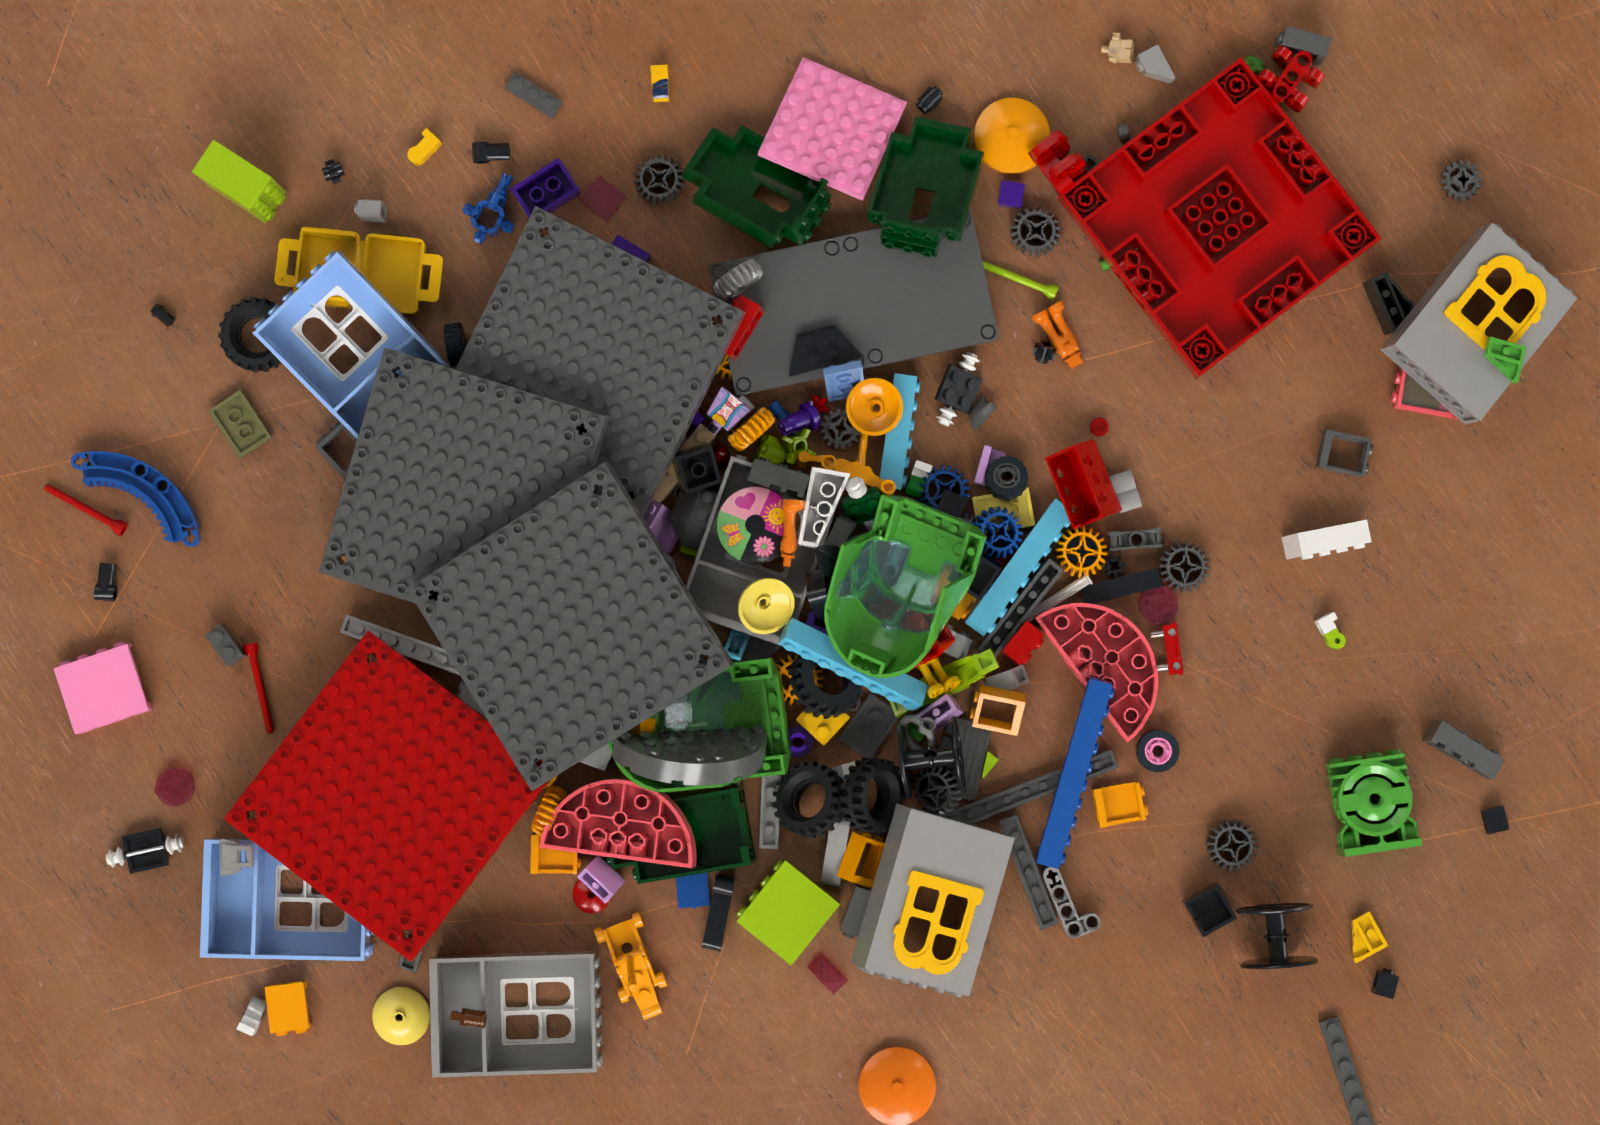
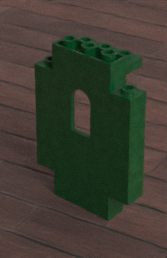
[867,117,984,257]
[682,125,832,248]

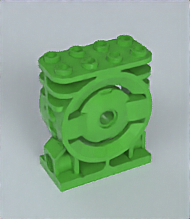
[1325,749,1422,857]

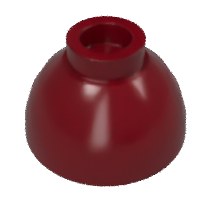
[713,443,730,468]

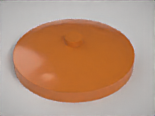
[858,1046,936,1125]

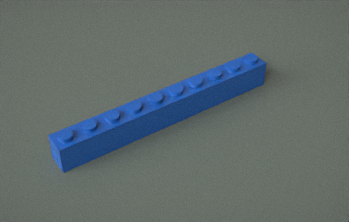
[1036,676,1115,869]

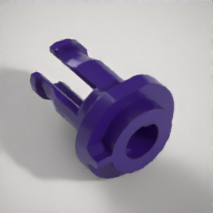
[777,400,820,437]
[788,726,813,757]

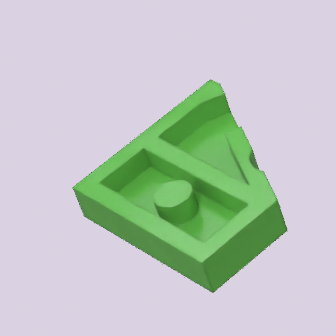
[1483,337,1526,384]

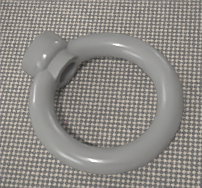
[900,715,936,750]

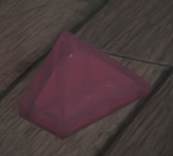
[807,953,848,994]

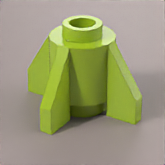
[781,428,816,465]
[750,434,786,465]

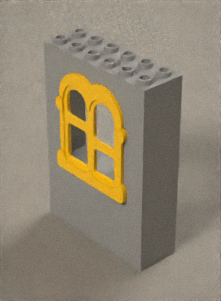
[1380,222,1577,424]
[851,804,1015,998]

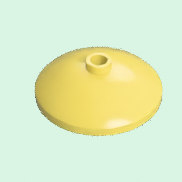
[738,578,795,634]
[372,986,430,1045]

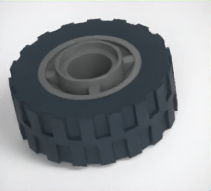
[444,322,467,366]
[986,456,1028,501]

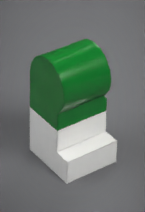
[905,460,932,499]

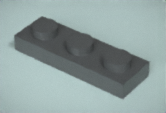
[504,72,563,119]

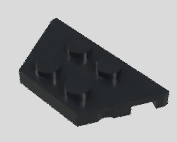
[789,324,862,377]

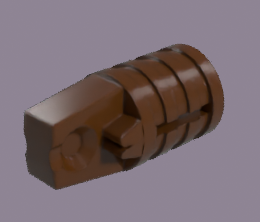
[450,1008,487,1028]

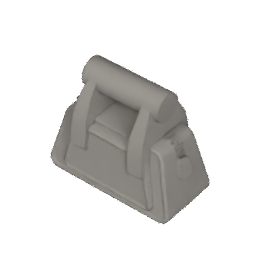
[219,838,254,876]

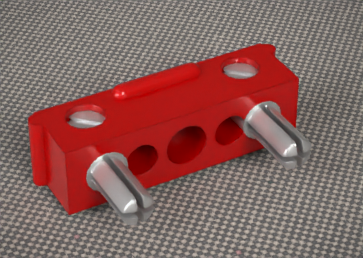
[1150,622,1184,675]

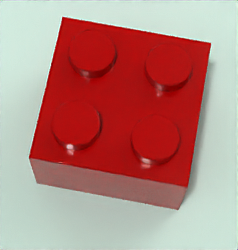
[1000,620,1045,666]

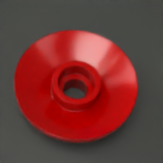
[572,879,611,914]

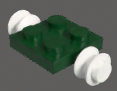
[841,477,882,531]

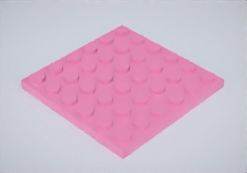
[758,57,907,201]

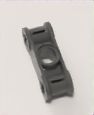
[1107,528,1164,552]

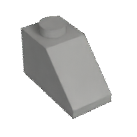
[1135,45,1176,84]

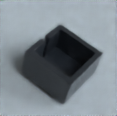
[948,553,1003,601]
[1181,883,1237,937]

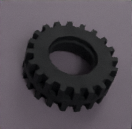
[218,297,281,373]
[788,655,864,719]
[840,757,907,833]
[772,760,846,839]

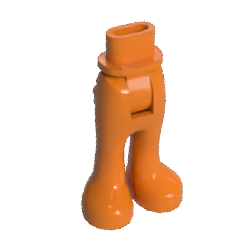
[1031,300,1084,369]
[780,499,806,567]

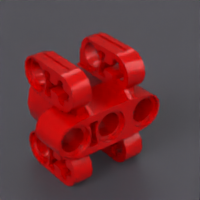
[1257,45,1325,113]
[1028,130,1088,195]

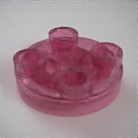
[1139,586,1179,624]
[154,768,195,806]

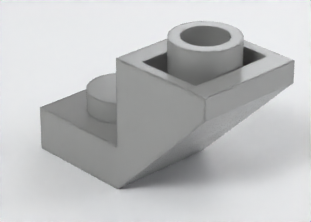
[982,664,1030,690]

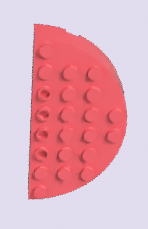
[1033,603,1158,743]
[539,778,697,868]

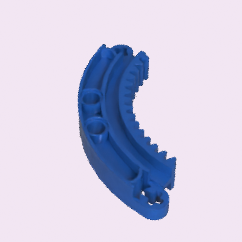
[71,451,201,547]

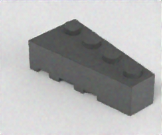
[1422,720,1505,780]

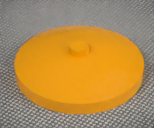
[974,98,1050,174]

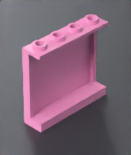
[54,642,153,734]

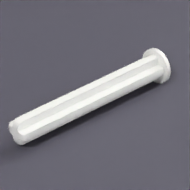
[1025,572,1093,622]

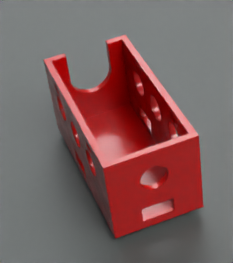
[1045,439,1122,529]

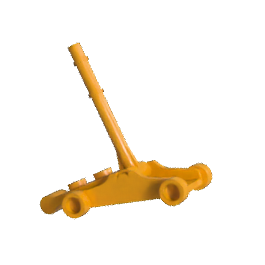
[797,433,896,495]
[594,912,668,1020]

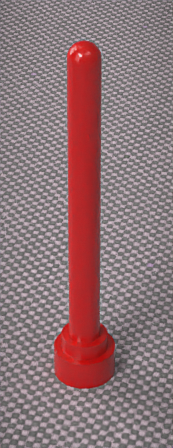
[44,484,128,536]
[242,642,274,734]

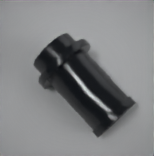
[150,304,176,327]

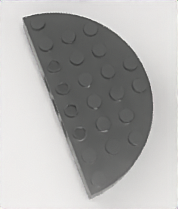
[612,725,767,786]

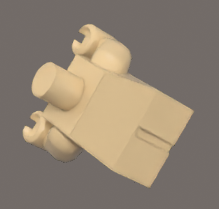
[1101,32,1135,64]

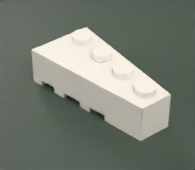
[798,467,850,548]
[1282,520,1372,560]

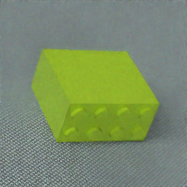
[192,140,287,224]
[736,858,840,966]

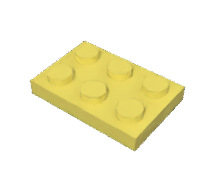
[972,488,1035,534]

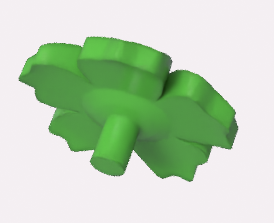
[1244,56,1264,73]
[908,722,925,742]

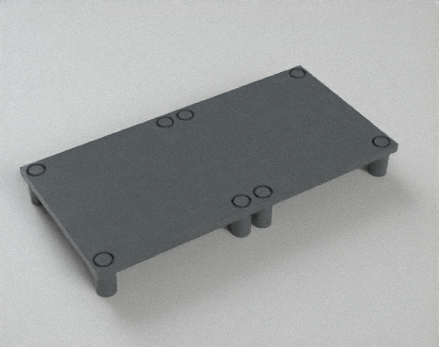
[708,209,999,397]

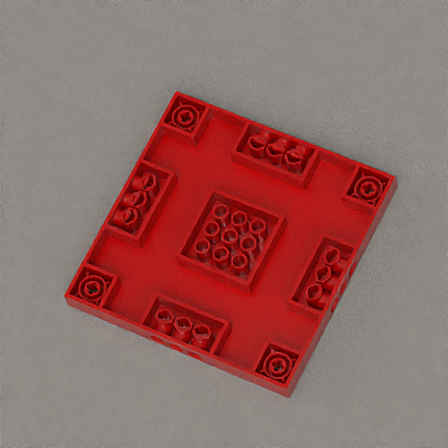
[1057,57,1382,379]
[224,630,549,962]

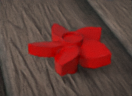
[812,394,829,415]

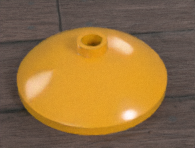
[846,378,903,436]

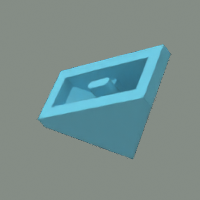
[724,629,750,662]

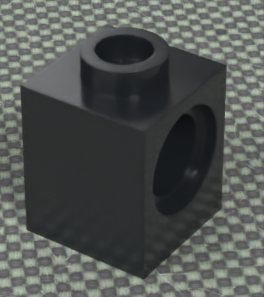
[1371,968,1399,999]

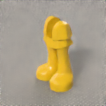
[916,658,961,698]

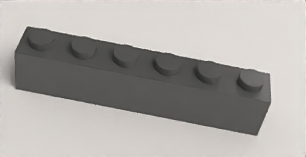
[975,558,1064,657]

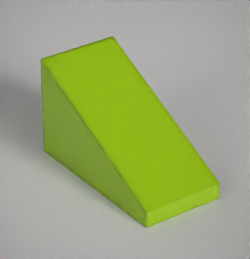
[981,751,998,779]

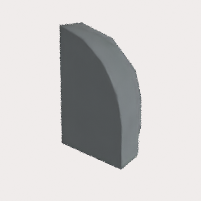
[969,396,997,431]

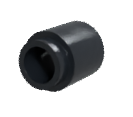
[915,86,943,115]

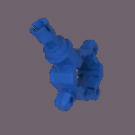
[462,173,515,244]

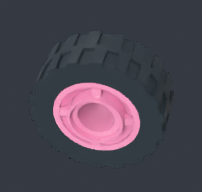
[1136,730,1180,772]

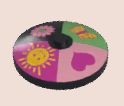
[716,487,784,565]

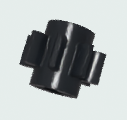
[322,159,345,184]
[1032,340,1057,364]
[1102,554,1126,578]

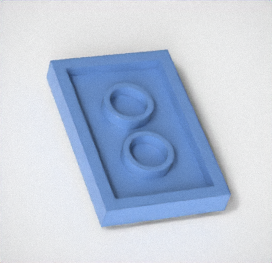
[823,360,864,402]

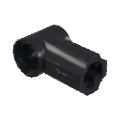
[472,142,510,164]
[94,563,118,602]

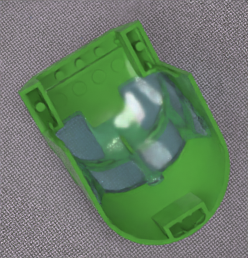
[824,494,987,678]
[609,658,791,792]

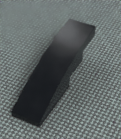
[1081,568,1163,604]

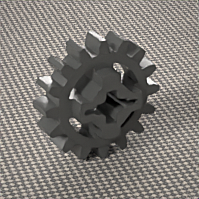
[1440,160,1483,202]
[820,408,861,450]

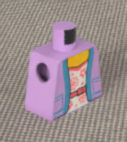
[707,387,753,435]

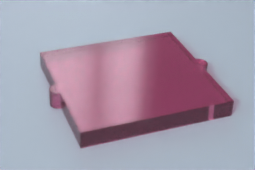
[581,175,626,220]

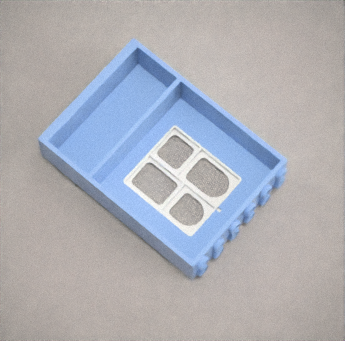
[253,250,453,439]
[200,838,374,961]

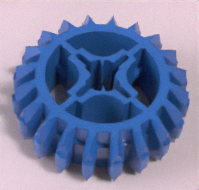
[920,465,970,509]
[973,506,1023,559]

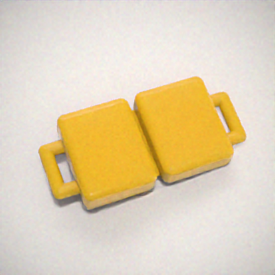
[274,227,443,316]

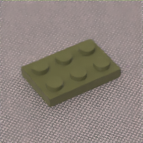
[208,390,273,459]

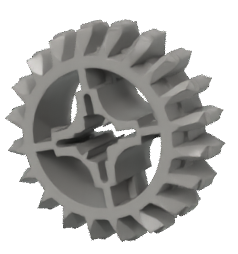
[713,259,763,301]

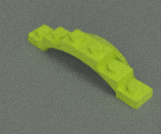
[889,649,1000,718]

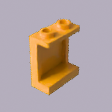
[1092,781,1148,828]
[530,834,582,874]
[265,980,312,1036]

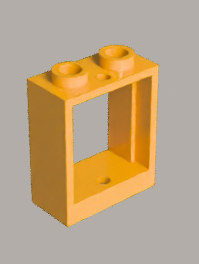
[969,684,1026,736]
[836,831,885,888]

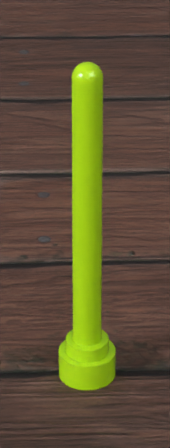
[982,260,1059,301]

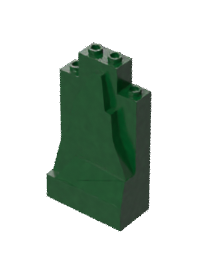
[607,786,757,884]

